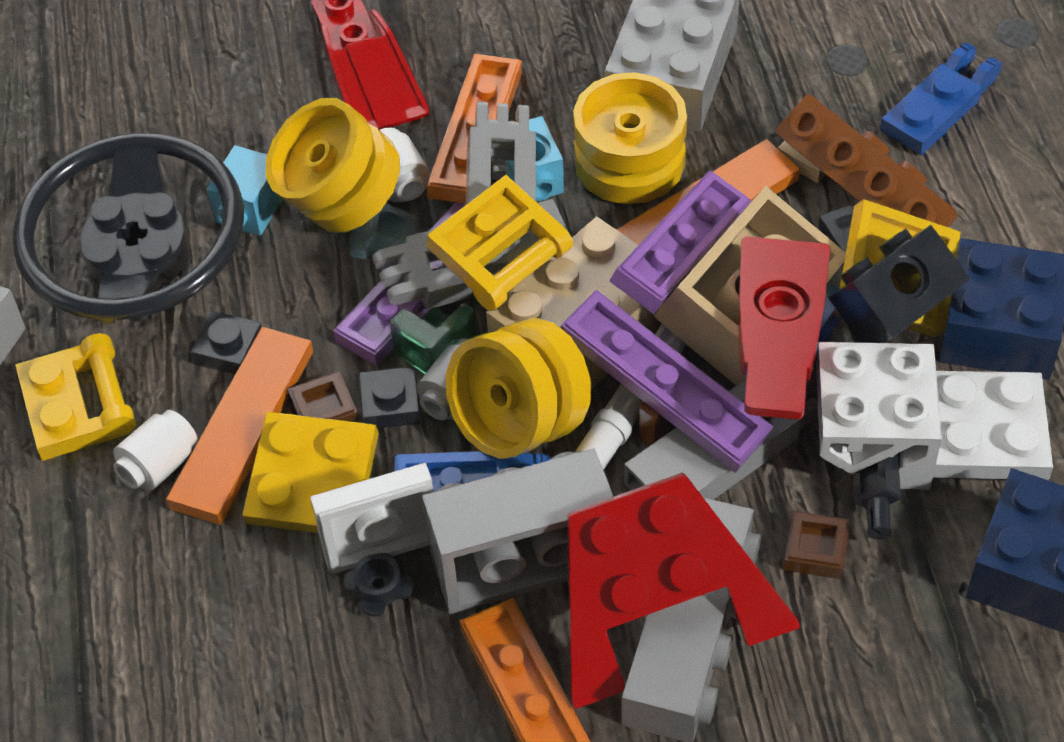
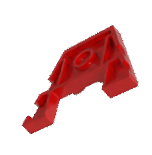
[567,472,800,709]

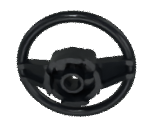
[12,133,244,324]

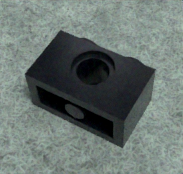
[828,225,970,343]

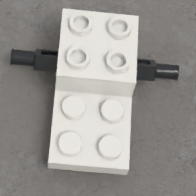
[816,339,1053,540]

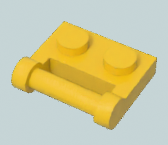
[426,175,573,311]
[15,333,136,461]

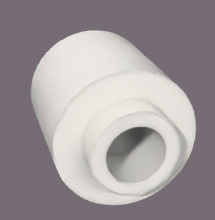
[380,128,431,202]
[113,410,198,491]

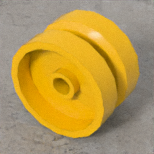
[573,72,687,204]
[265,98,400,232]
[446,317,591,459]

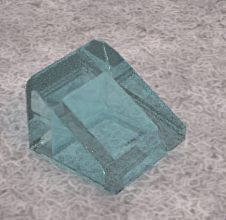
[349,204,417,259]

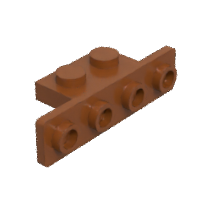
[776,94,958,228]

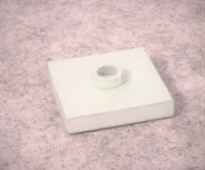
[310,462,433,574]

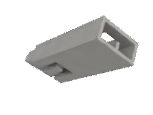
[466,101,536,276]
[372,199,568,310]
[624,380,818,500]

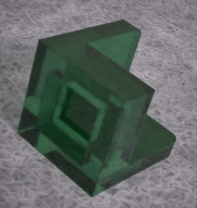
[389,303,476,374]

